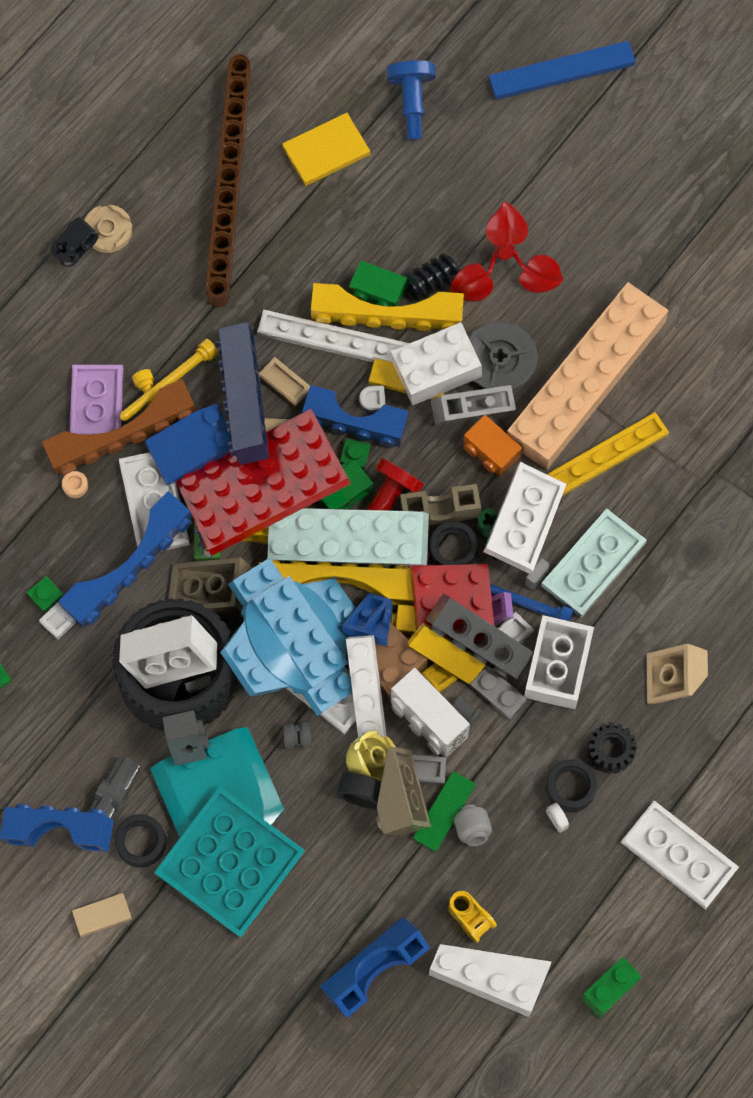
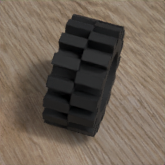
[588,722,637,774]

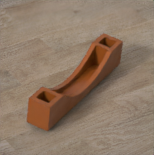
[42,379,197,475]

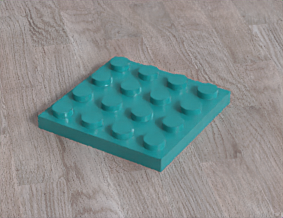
[154,786,305,938]

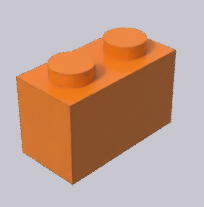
[463,415,522,477]

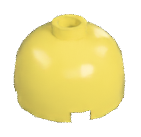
[346,731,395,781]

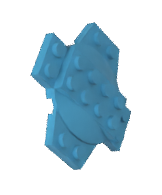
[220,558,356,716]

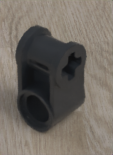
[51,217,99,266]

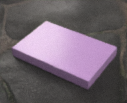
[70,365,124,435]

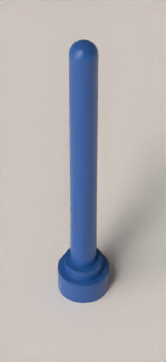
[490,584,574,621]

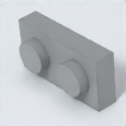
[470,665,527,721]

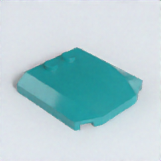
[150,727,285,838]

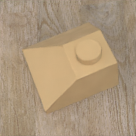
[647,644,708,705]

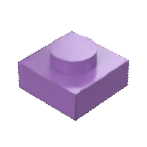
[491,592,514,625]

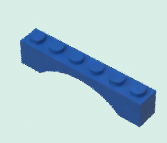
[58,491,193,627]

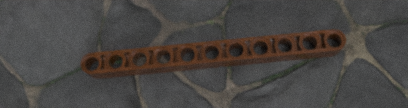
[206,54,251,307]

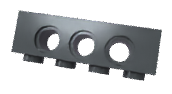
[426,593,534,679]

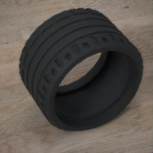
[112,598,238,732]

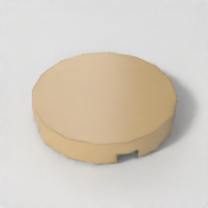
[84,205,133,253]

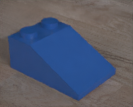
[145,404,232,486]

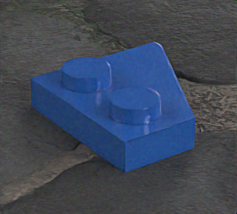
[342,593,393,646]

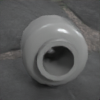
[454,804,492,846]

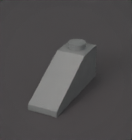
[431,385,516,425]

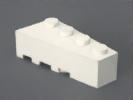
[429,944,551,1017]

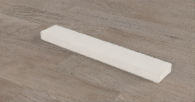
[257,310,410,362]

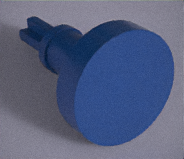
[386,61,436,141]

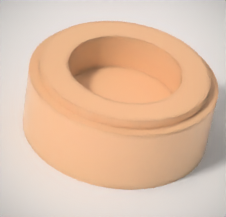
[62,471,88,498]

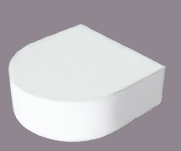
[360,385,385,413]
[546,803,569,833]

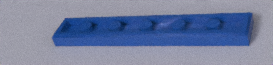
[489,41,636,100]

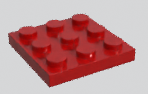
[410,564,494,643]

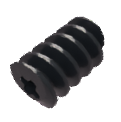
[405,253,460,302]

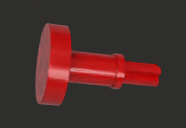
[366,457,425,511]

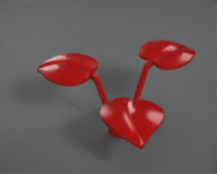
[450,201,564,302]

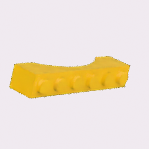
[311,283,464,331]
[259,560,413,606]

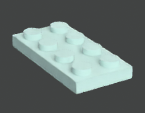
[541,508,647,618]

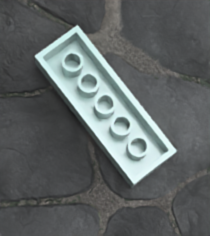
[268,509,429,566]

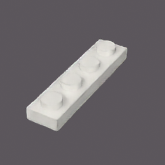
[346,635,387,737]

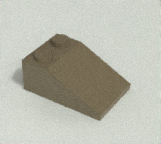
[169,557,254,619]
[376,747,431,836]

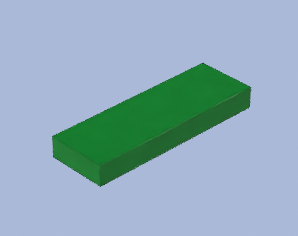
[413,771,476,853]

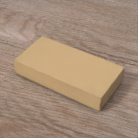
[259,357,310,409]
[72,893,132,937]

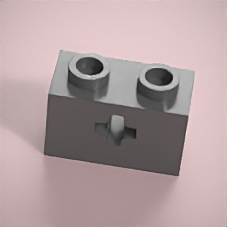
[162,710,210,766]

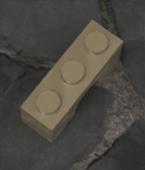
[400,484,481,525]

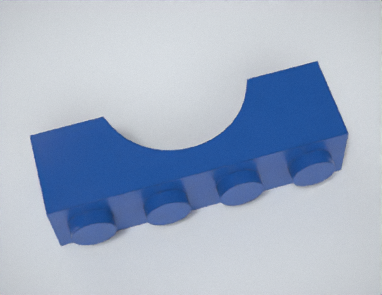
[302,385,409,448]
[0,804,114,852]
[320,917,430,1018]

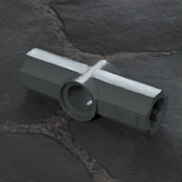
[87,755,141,819]

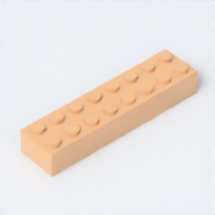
[507,282,669,470]

